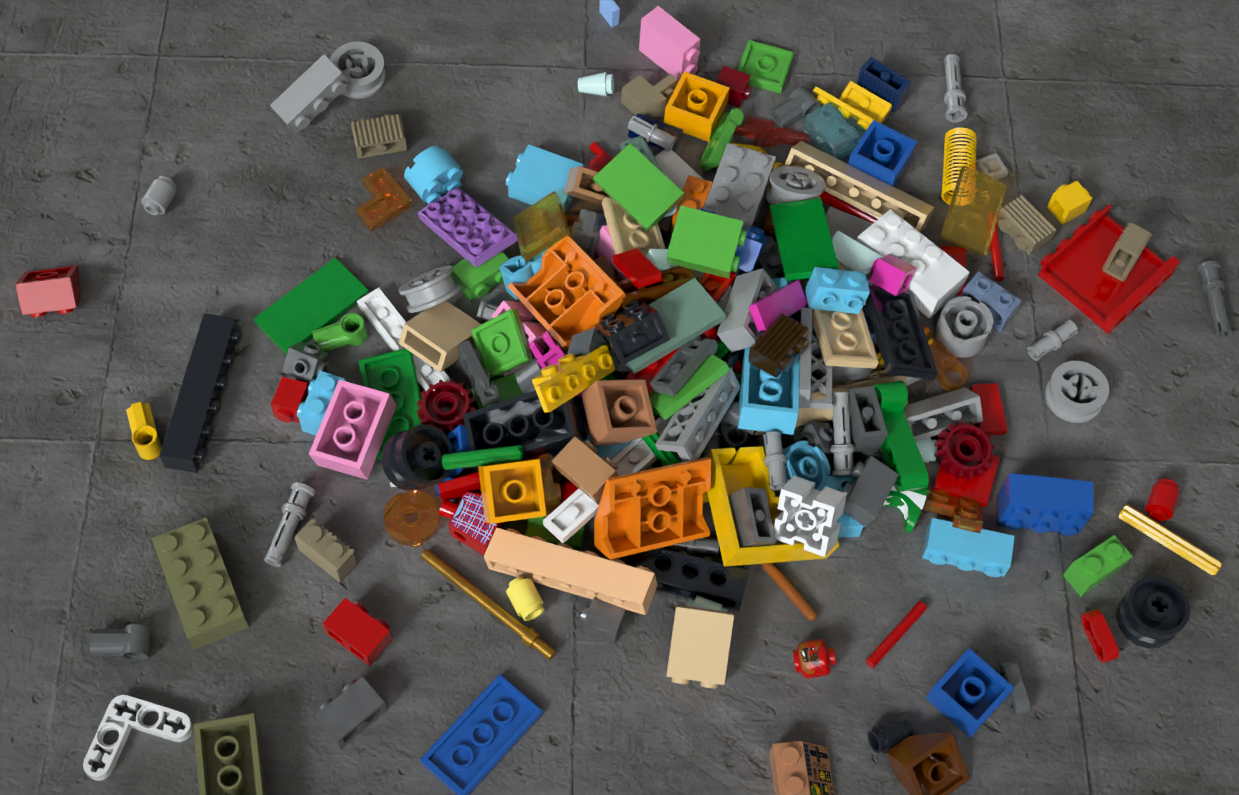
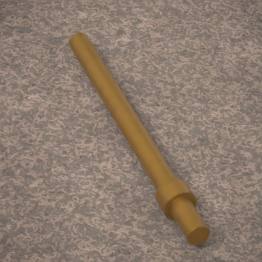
[420,549,556,660]

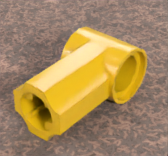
[126,402,162,460]

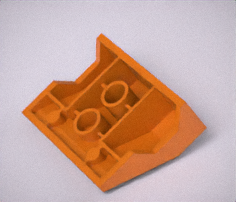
[507,234,626,353]
[594,457,711,560]

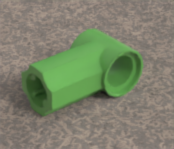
[312,313,368,352]

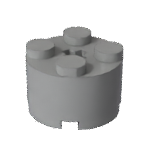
[935,296,993,358]

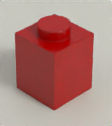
[271,376,309,423]

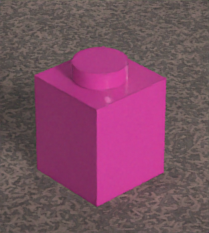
[869,254,916,296]

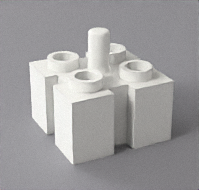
[774,476,847,557]

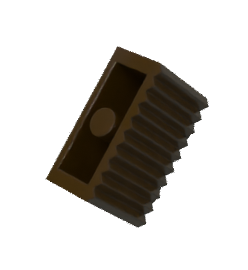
[748,313,809,378]

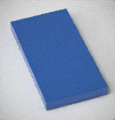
[420,674,544,795]

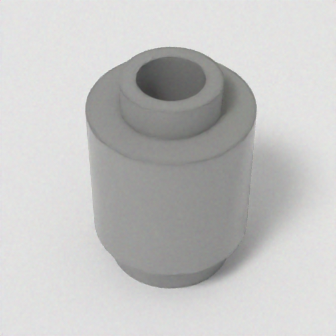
[141,176,177,215]

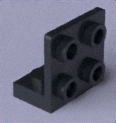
[594,300,670,365]

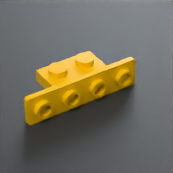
[813,81,892,130]
[532,345,615,413]

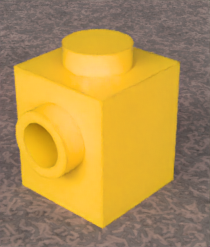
[1047,181,1093,225]

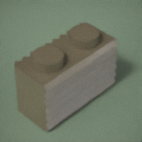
[351,114,407,159]
[997,195,1057,255]
[1102,223,1152,281]
[294,519,357,583]

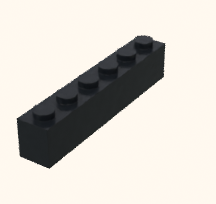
[160,313,242,473]

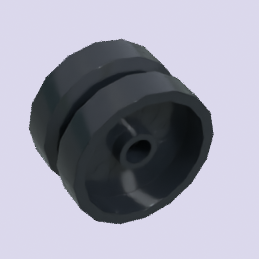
[381,424,454,491]
[1116,576,1191,648]

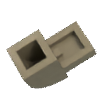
[621,74,678,118]

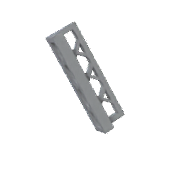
[799,308,832,409]
[655,367,741,462]

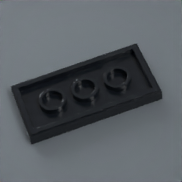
[865,285,938,380]

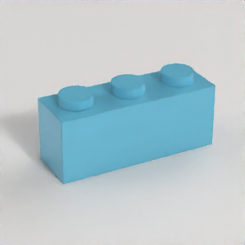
[922,518,1015,577]

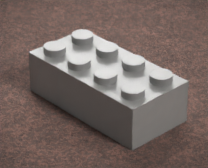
[704,143,776,229]

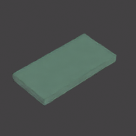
[606,278,726,374]

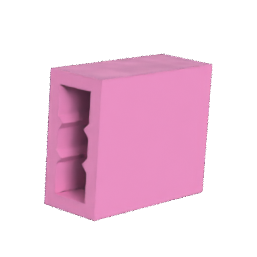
[639,6,701,82]

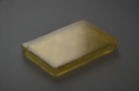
[940,165,1008,256]
[513,191,570,262]

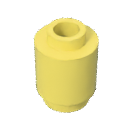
[506,577,544,621]

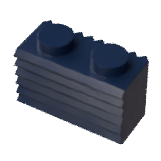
[856,57,912,112]

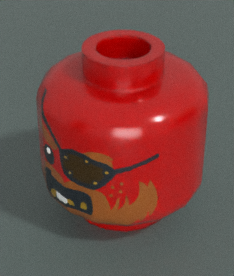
[793,639,837,679]

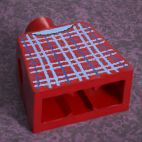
[439,492,505,556]

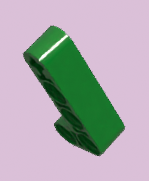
[874,381,929,492]

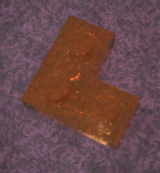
[355,167,412,232]
[924,490,983,534]

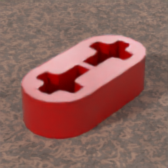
[1081,609,1119,663]

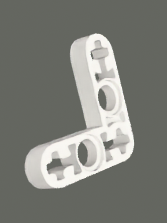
[83,695,193,781]

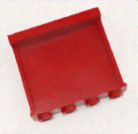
[1038,204,1180,334]

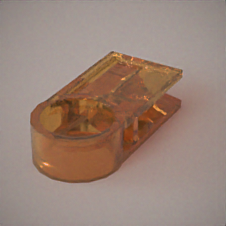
[929,340,968,391]

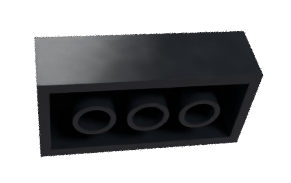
[463,390,588,469]

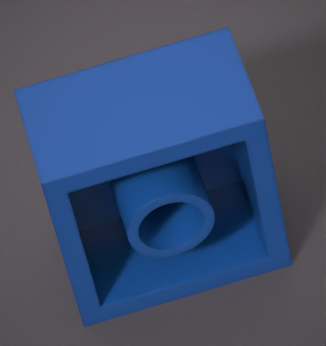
[848,120,917,187]
[925,648,1014,738]

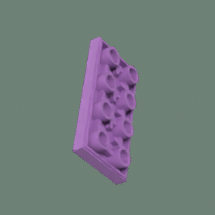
[418,187,518,268]

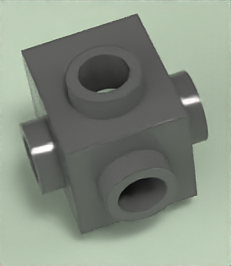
[282,342,329,384]
[793,421,834,460]

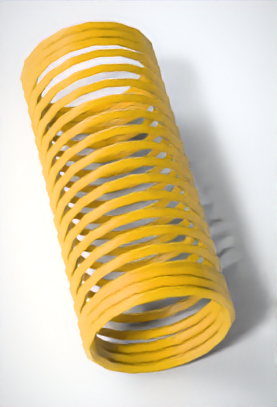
[941,127,977,206]

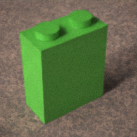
[666,205,747,279]

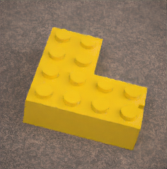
[706,446,839,567]

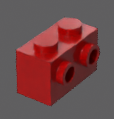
[322,598,392,667]

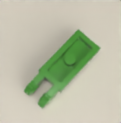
[698,108,744,172]

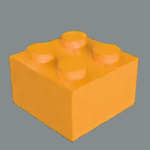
[664,71,730,142]
[478,459,547,524]

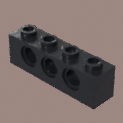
[633,547,749,611]

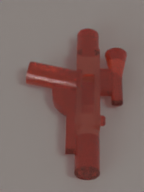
[734,116,809,148]

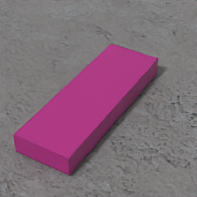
[749,280,808,332]

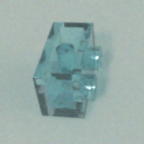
[803,103,859,160]

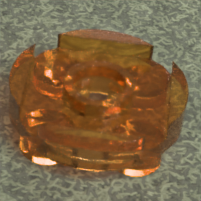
[383,490,440,547]

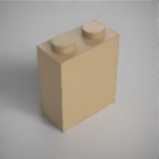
[399,300,481,372]
[666,604,734,688]

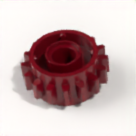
[417,379,477,435]
[934,421,995,481]

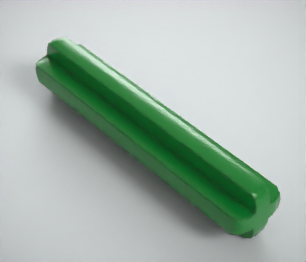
[442,445,524,470]

